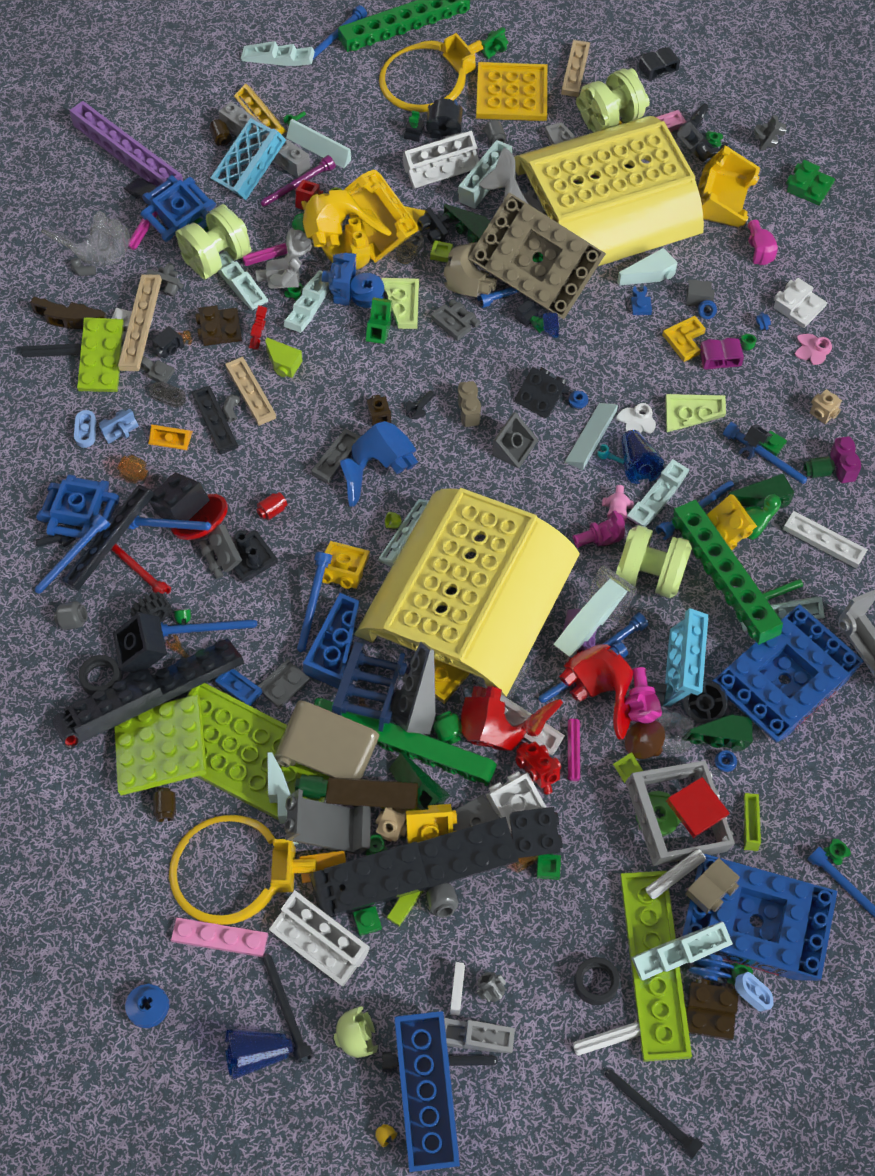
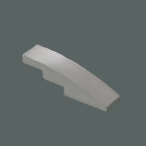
[444,1018,515,1053]

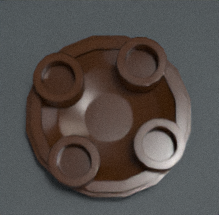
[625,720,665,759]

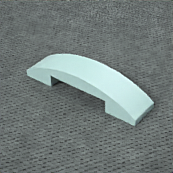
[627,459,689,527]

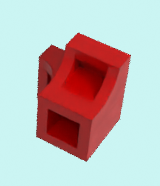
[295,180,323,210]

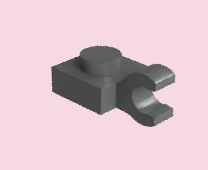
[140,356,175,385]

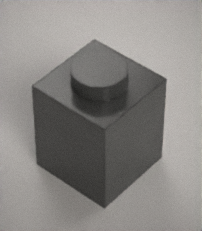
[686,280,715,307]

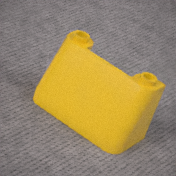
[698,145,760,227]
[344,170,418,263]

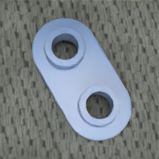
[74,410,97,448]
[735,972,773,1011]

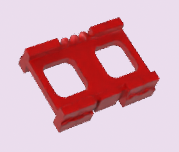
[249,305,267,350]

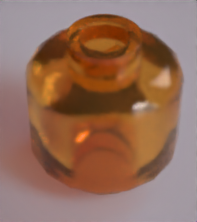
[117,454,149,484]

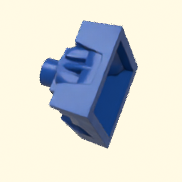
[322,253,356,306]

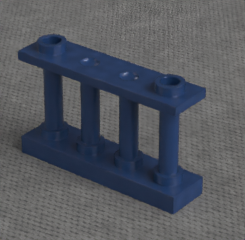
[332,642,407,732]

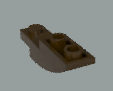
[30,296,108,329]

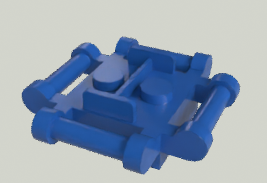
[140,175,216,242]
[36,474,120,538]

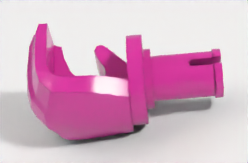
[747,220,778,265]
[573,510,625,548]
[625,667,662,723]

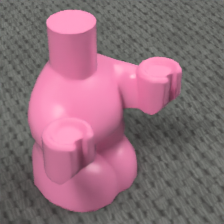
[602,485,634,521]

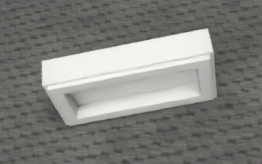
[450,962,465,1015]

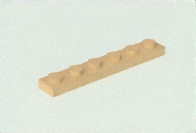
[118,275,162,371]

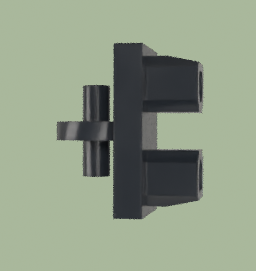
[417,207,450,244]

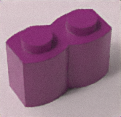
[700,338,744,370]
[830,436,861,483]

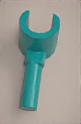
[597,444,625,464]

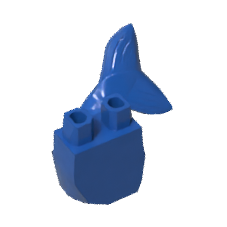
[340,421,418,507]

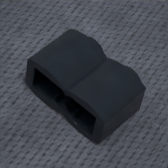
[639,47,680,81]

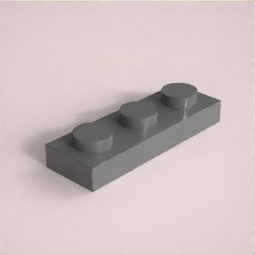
[311,428,360,484]

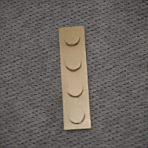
[561,40,590,97]
[225,357,276,426]

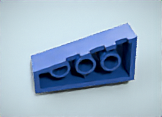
[303,593,359,689]

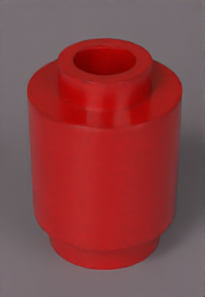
[256,492,288,521]

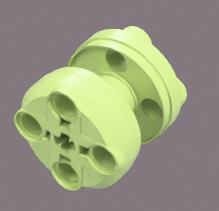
[576,68,650,133]
[175,204,251,280]
[615,525,692,598]

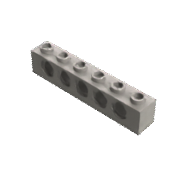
[218,102,310,178]

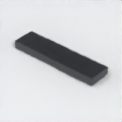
[191,386,239,455]

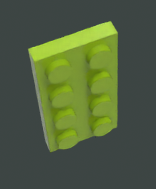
[77,318,124,392]

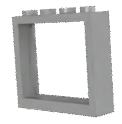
[626,761,735,866]

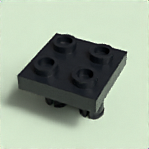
[233,529,278,583]

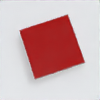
[666,777,730,838]

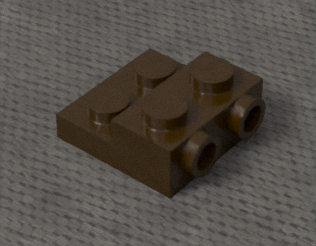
[195,305,242,346]
[686,979,739,1041]

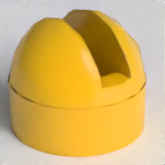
[375,1124,397,1147]

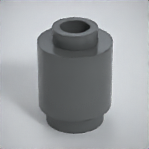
[484,120,506,145]

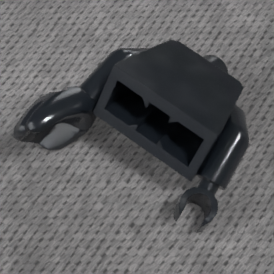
[676,103,732,162]

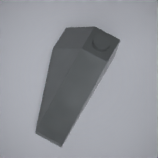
[390,642,436,734]

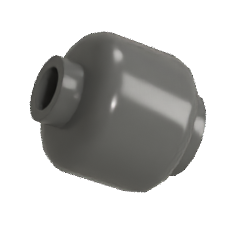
[54,601,88,630]
[426,883,459,918]

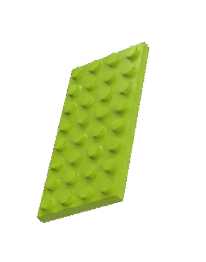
[187,683,332,820]

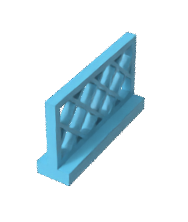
[211,118,286,200]
[663,608,708,707]

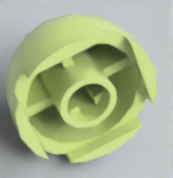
[334,1006,378,1058]

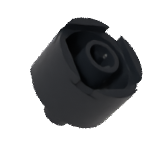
[426,99,463,139]

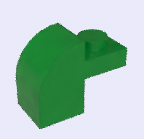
[366,297,392,344]

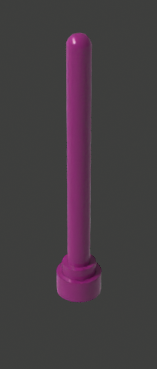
[261,155,336,207]

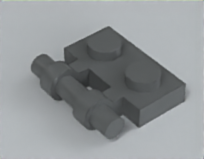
[431,299,481,341]
[199,525,242,579]

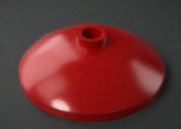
[171,494,228,540]

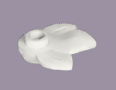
[617,403,656,436]

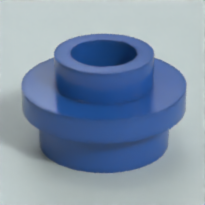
[698,300,717,319]
[756,311,771,331]
[569,391,588,409]
[715,750,737,772]

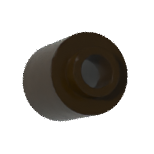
[209,119,232,146]
[153,788,176,822]

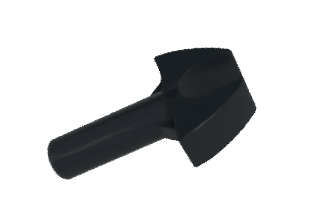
[406,390,435,419]
[36,525,76,547]

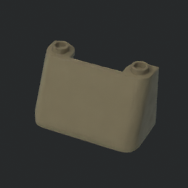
[274,701,379,779]

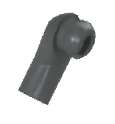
[222,394,240,423]

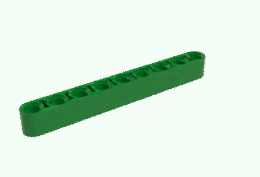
[314,698,497,786]

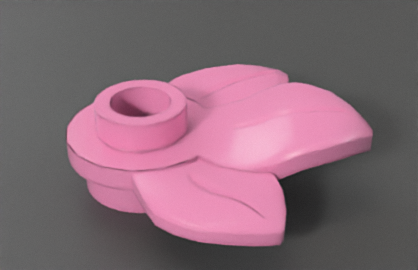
[795,334,832,365]

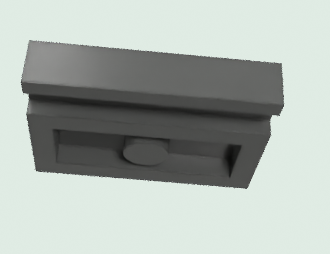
[258,659,310,709]

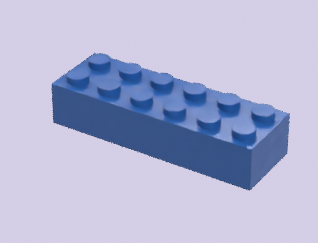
[394,1011,460,1172]

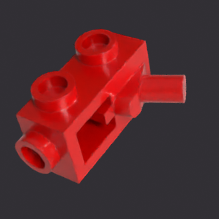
[515,741,561,795]

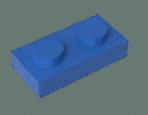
[215,669,262,706]

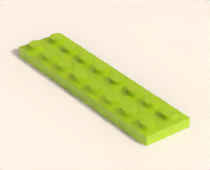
[620,871,692,1062]

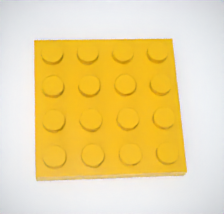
[476,62,548,121]

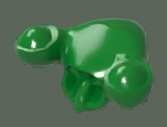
[744,494,781,540]

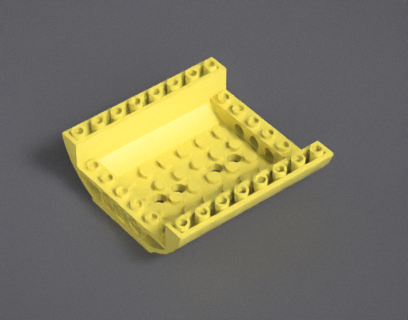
[514,116,704,266]
[354,488,580,697]

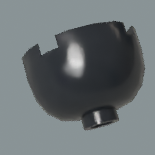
[683,680,728,724]

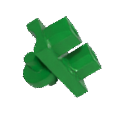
[480,27,508,59]

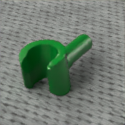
[284,111,306,126]

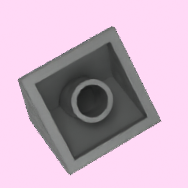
[492,412,538,469]

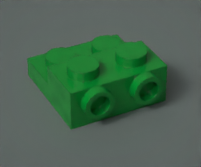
[786,160,835,206]

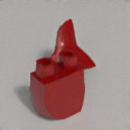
[559,644,633,739]
[461,686,563,751]

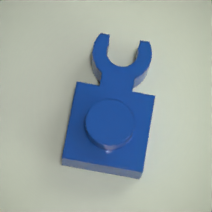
[631,286,652,315]

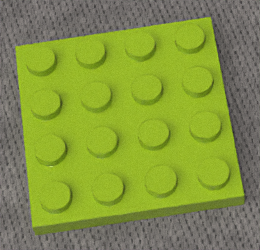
[115,695,207,796]

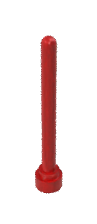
[111,544,171,594]

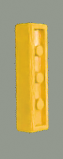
[234,83,287,134]

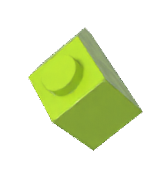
[265,338,303,378]

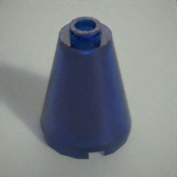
[621,430,665,484]
[225,1029,293,1080]

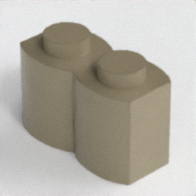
[458,381,481,427]
[686,858,740,914]

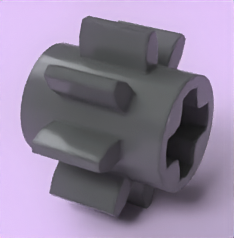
[476,972,506,1002]

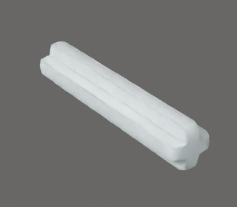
[646,849,706,899]
[573,1022,640,1056]

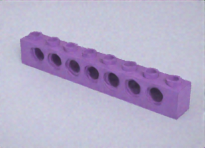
[69,101,183,187]

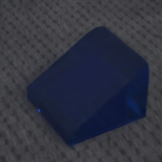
[543,312,559,338]

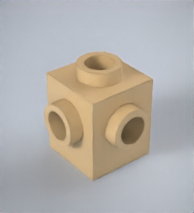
[810,389,842,424]
[376,807,409,841]

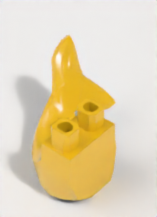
[303,190,392,249]
[301,201,370,270]

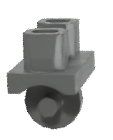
[754,115,786,150]
[146,263,184,297]

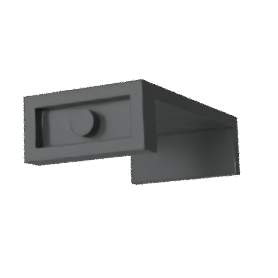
[284,789,371,854]

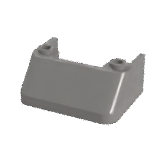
[838,590,875,676]

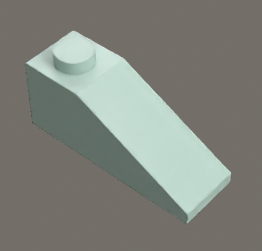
[617,248,678,286]

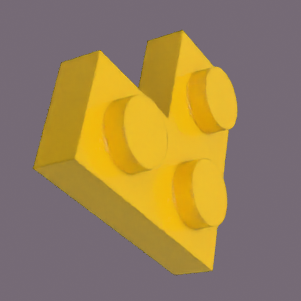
[662,316,706,362]

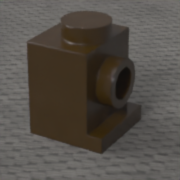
[367,395,391,426]

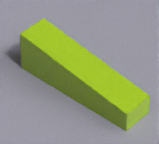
[744,793,761,851]
[387,890,424,927]

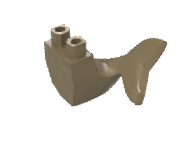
[444,242,497,297]

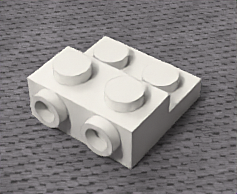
[774,278,827,328]
[486,771,546,834]

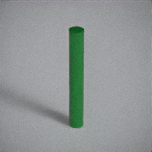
[744,579,803,603]

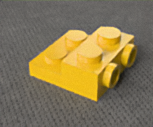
[707,494,757,550]
[322,541,370,589]
[406,804,457,844]

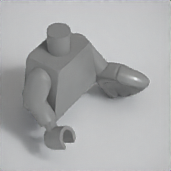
[256,229,313,288]

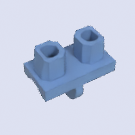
[99,409,139,444]

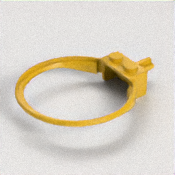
[379,33,483,112]
[169,815,317,925]

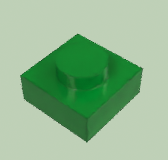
[761,430,787,456]
[537,854,561,880]
[353,906,382,936]

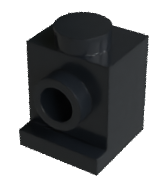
[152,326,184,358]

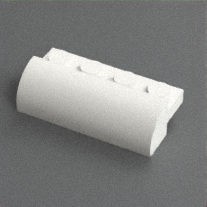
[403,131,479,189]
[269,890,370,986]

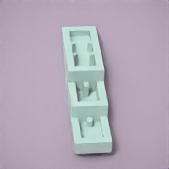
[241,41,314,66]
[218,251,268,310]
[284,270,330,333]
[554,579,627,658]
[268,752,298,845]
[631,922,733,981]

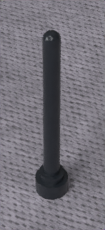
[263,954,314,1063]
[382,1052,498,1072]
[605,1069,704,1159]

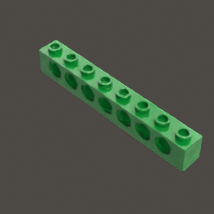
[338,0,470,52]
[672,499,783,645]

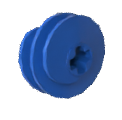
[350,273,385,308]
[689,954,734,982]
[125,984,169,1028]

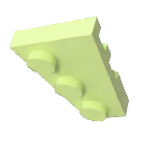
[381,278,419,329]
[665,394,726,432]

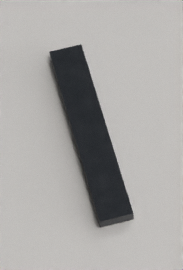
[63,485,154,591]

